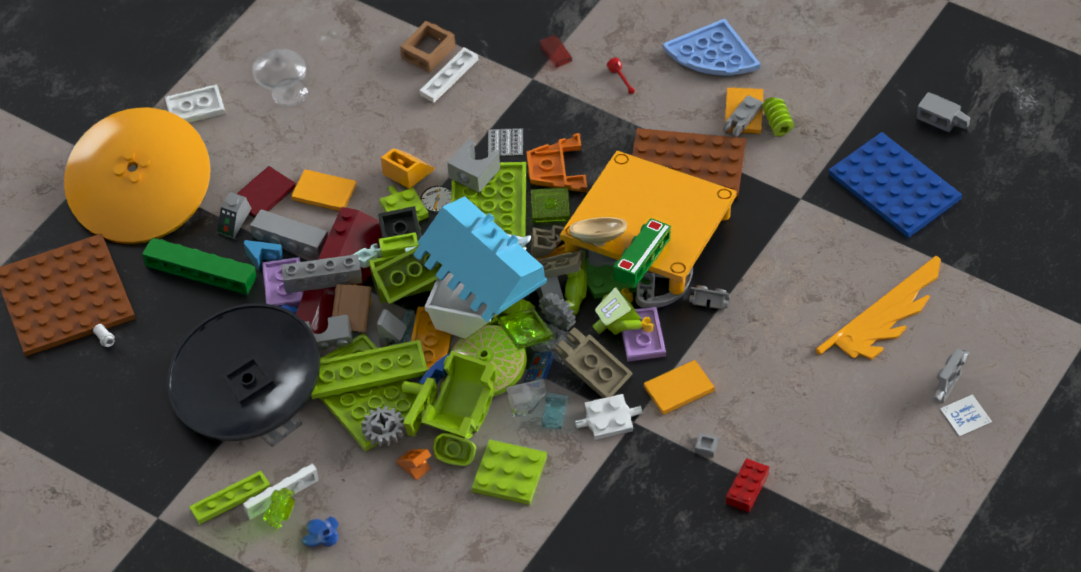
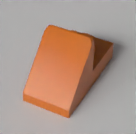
[396,449,431,480]

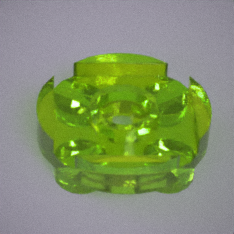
[263,488,295,529]

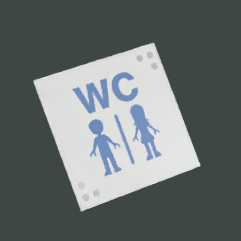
[940,395,992,436]

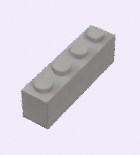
[250,209,328,259]

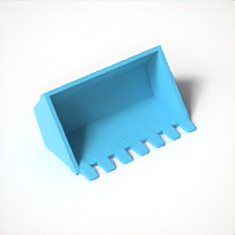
[414,197,547,322]

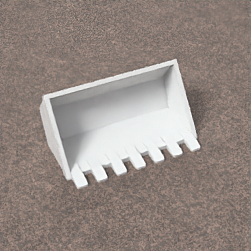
[425,234,531,339]

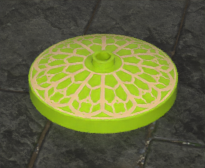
[452,325,527,397]

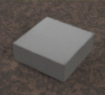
[694,433,719,457]

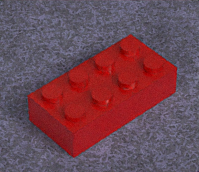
[726,458,770,512]

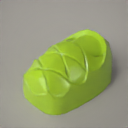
[433,433,476,466]

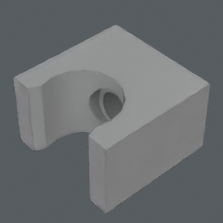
[447,139,500,192]

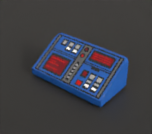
[523,351,553,390]

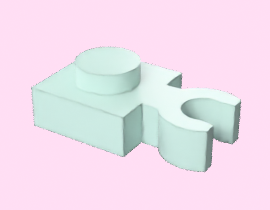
[353,243,382,268]

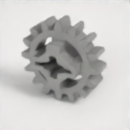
[539,292,576,331]
[362,406,405,447]

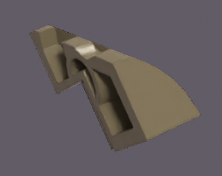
[531,225,565,258]

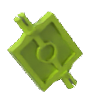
[379,185,429,231]

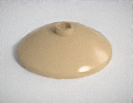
[569,217,627,246]

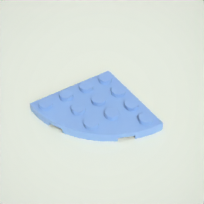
[663,18,760,75]

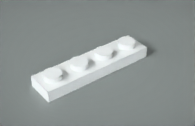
[419,48,478,103]
[243,464,319,520]

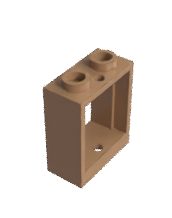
[400,21,455,73]

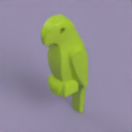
[565,250,587,316]

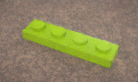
[189,471,271,525]

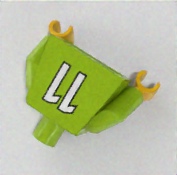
[592,287,653,334]

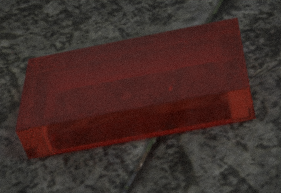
[540,34,572,68]

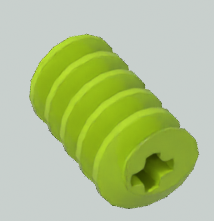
[762,97,795,137]

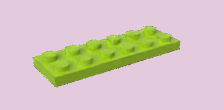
[311,340,428,399]

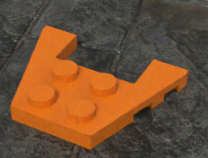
[527,133,588,192]

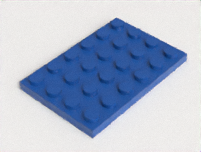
[829,132,962,238]

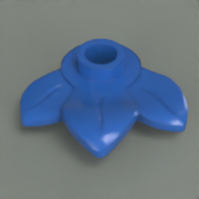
[301,517,338,547]

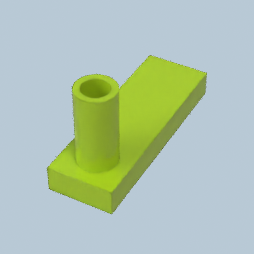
[402,377,439,437]

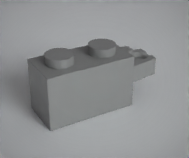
[917,92,970,132]

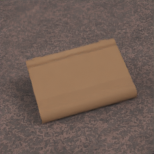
[332,284,372,333]

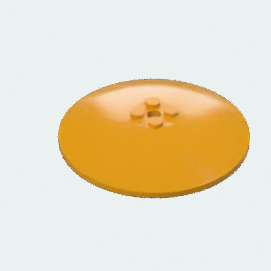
[64,108,210,244]

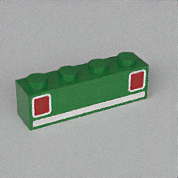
[613,218,671,288]

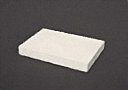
[165,85,225,123]

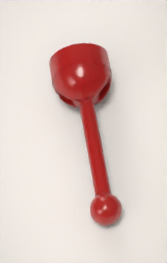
[606,57,635,94]

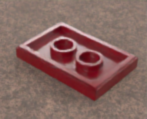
[237,166,296,218]

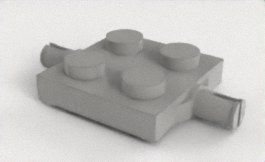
[933,349,970,403]

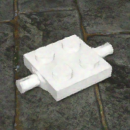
[575,394,642,440]

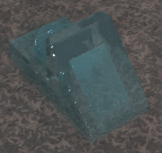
[542,393,569,429]

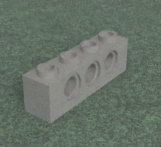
[282,254,362,293]

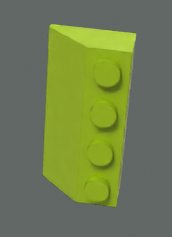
[372,246,450,304]

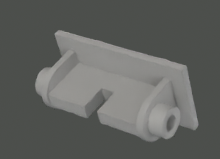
[689,285,730,310]

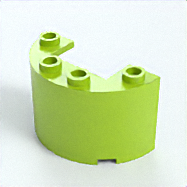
[421,350,496,439]

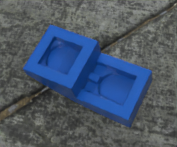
[419,354,450,385]

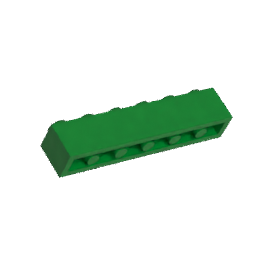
[142,238,257,295]

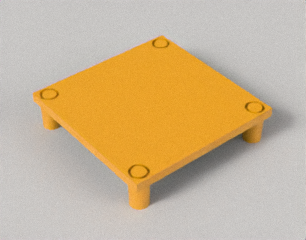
[560,151,737,295]

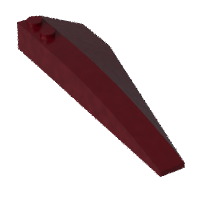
[296,207,383,334]

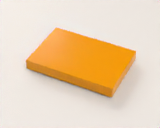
[725,87,763,134]
[291,169,357,211]
[644,360,715,415]

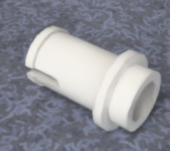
[93,324,115,347]

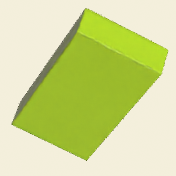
[379,232,419,257]

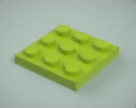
[471,439,547,505]

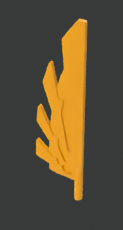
[815,256,941,360]

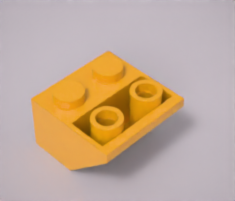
[381,148,435,189]

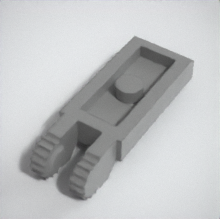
[723,95,763,137]

